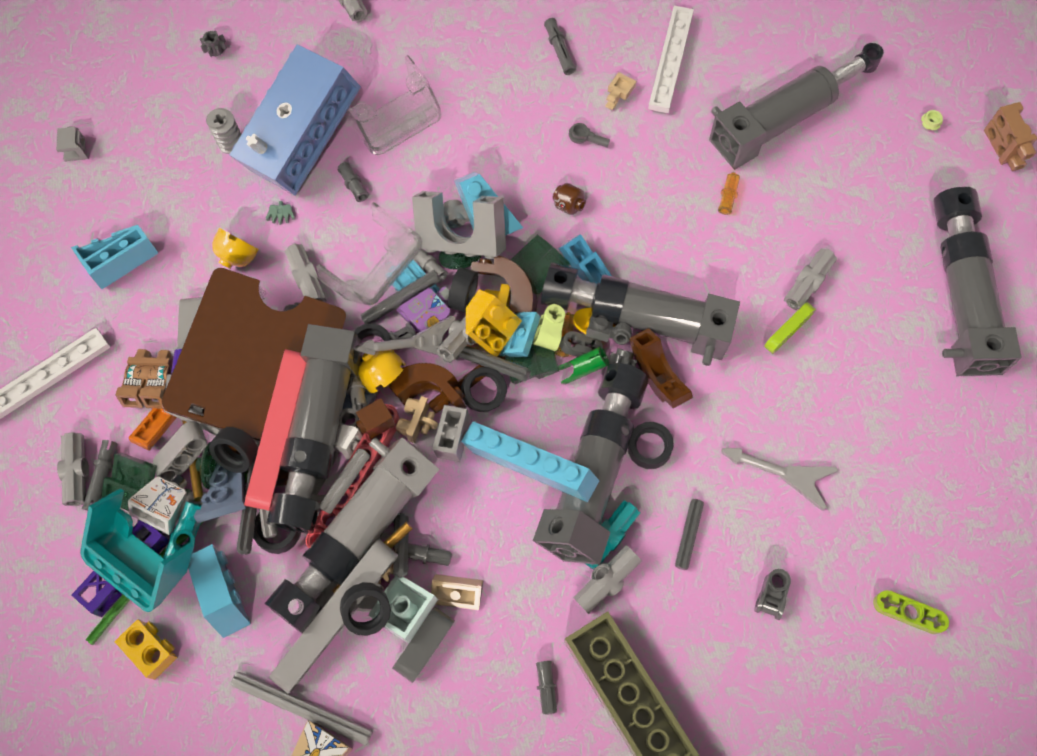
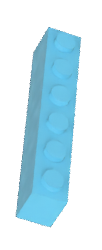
[461,422,599,502]

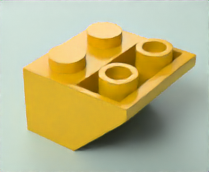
[466,289,522,357]

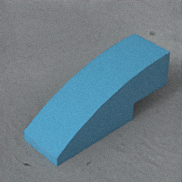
[558,234,612,284]

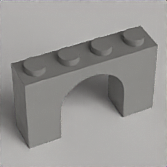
[412,191,506,259]

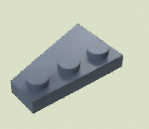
[194,463,246,523]

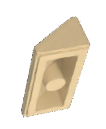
[431,574,483,610]

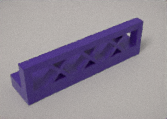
[71,520,170,618]

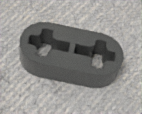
[559,331,603,357]

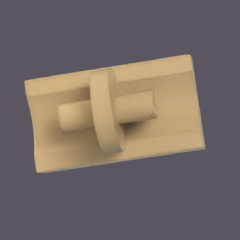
[396,396,438,443]

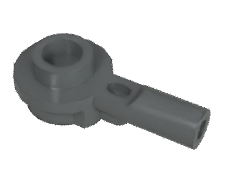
[568,123,610,148]

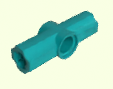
[584,500,641,570]
[163,501,202,559]

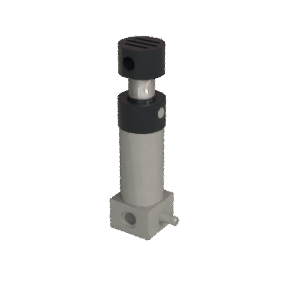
[264,438,439,634]

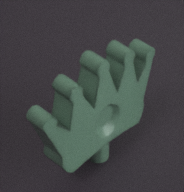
[266,201,295,225]

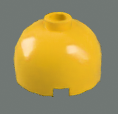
[212,228,259,269]
[358,350,406,393]

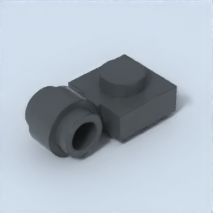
[585,316,632,345]

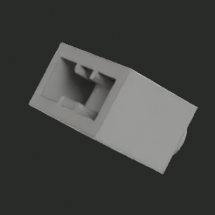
[433,405,471,462]

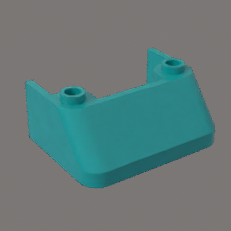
[80,488,194,612]

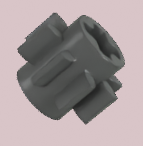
[200,31,227,57]
[609,348,637,367]

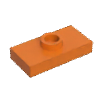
[128,408,177,451]

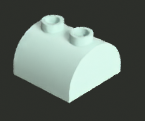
[368,575,438,643]

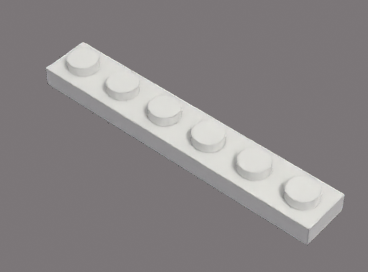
[648,6,694,113]
[0,328,110,419]

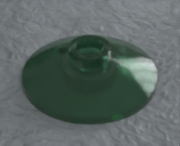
[439,251,482,270]
[196,441,217,489]

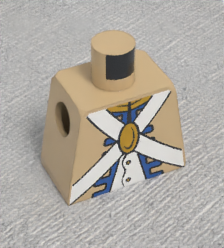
[291,720,353,756]

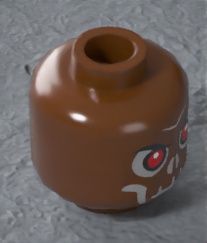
[553,183,586,215]

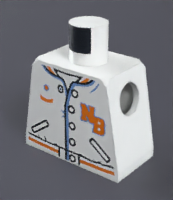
[128,475,187,535]

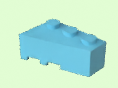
[454,172,523,236]
[71,225,158,290]
[188,544,251,638]

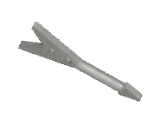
[354,316,458,360]
[721,448,837,511]

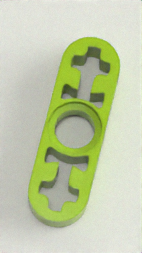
[764,302,816,354]
[873,590,949,634]

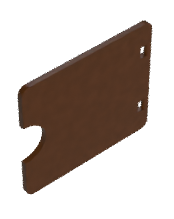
[162,268,346,441]

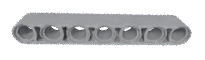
[269,539,399,694]

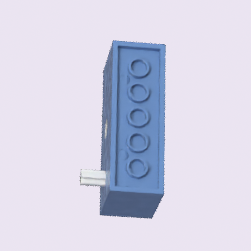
[229,44,361,196]

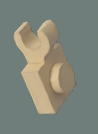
[605,72,637,110]

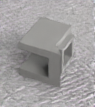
[56,126,88,162]

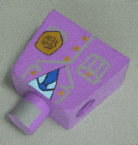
[397,287,451,333]

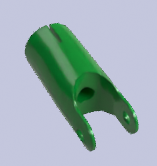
[557,347,609,384]

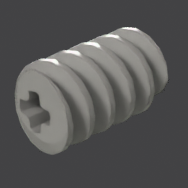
[206,108,242,154]

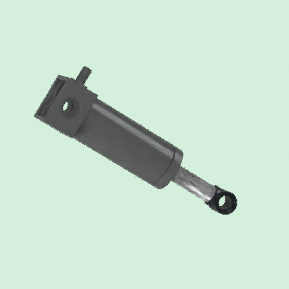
[709,43,884,170]

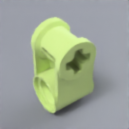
[533,304,565,351]

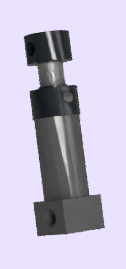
[933,187,1022,377]
[541,262,740,366]
[266,324,363,534]
[533,363,649,565]

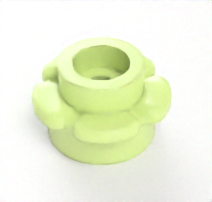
[921,110,943,130]

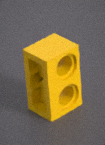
[114,619,178,680]

